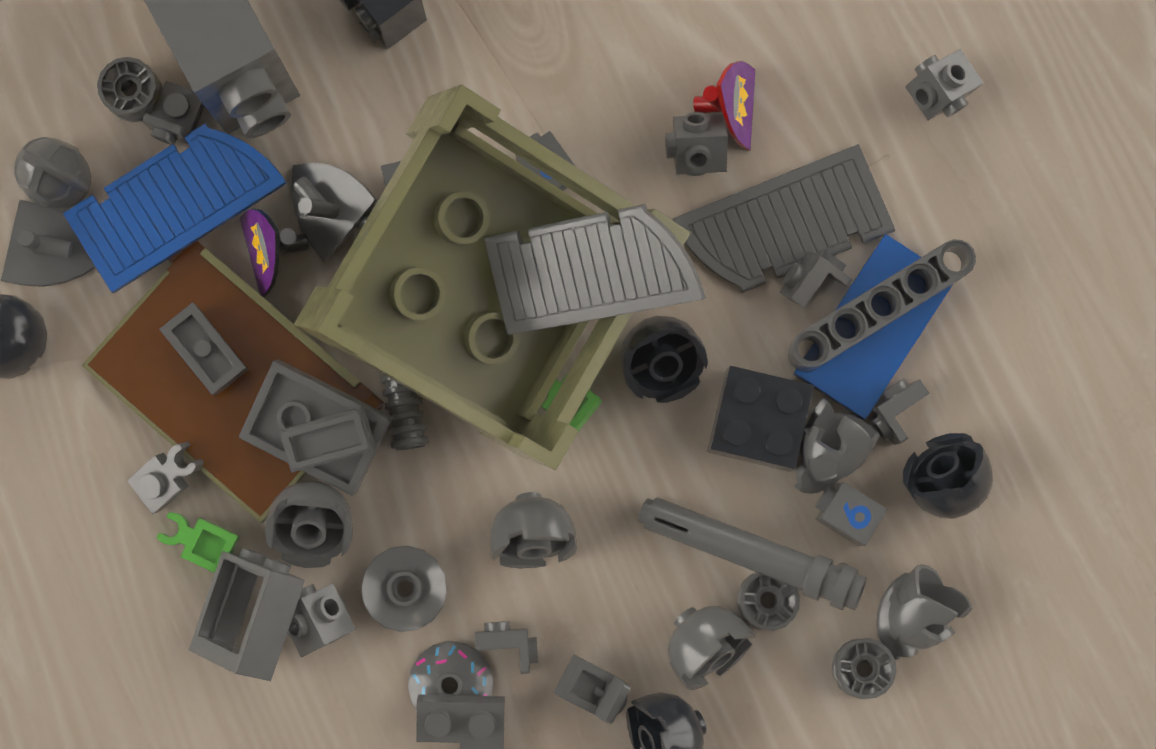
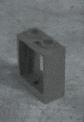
[189,548,305,681]

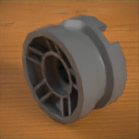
[97,57,162,122]
[737,572,800,631]
[832,638,897,699]

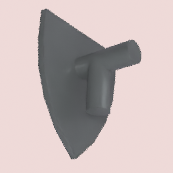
[291,162,377,262]
[1,200,95,287]

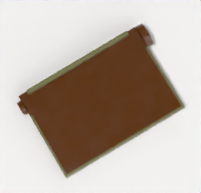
[82,241,384,523]

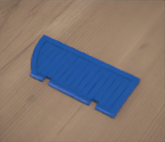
[63,123,288,294]

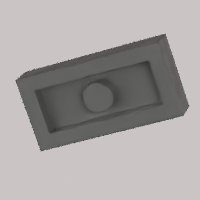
[159,302,249,397]

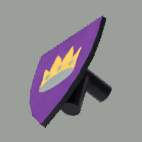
[240,208,309,297]

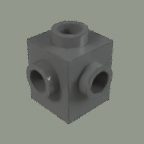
[905,49,984,121]
[665,112,728,176]
[287,583,356,658]

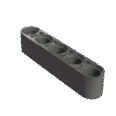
[788,239,976,372]

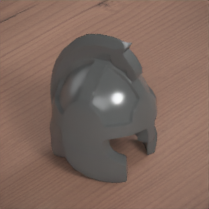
[14,137,91,208]
[794,398,880,494]
[876,564,973,660]

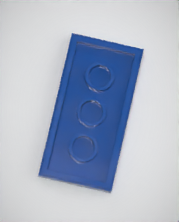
[793,234,953,420]

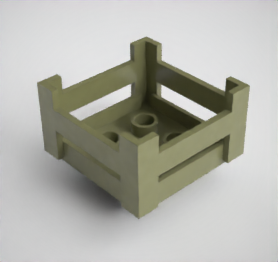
[294,84,691,470]

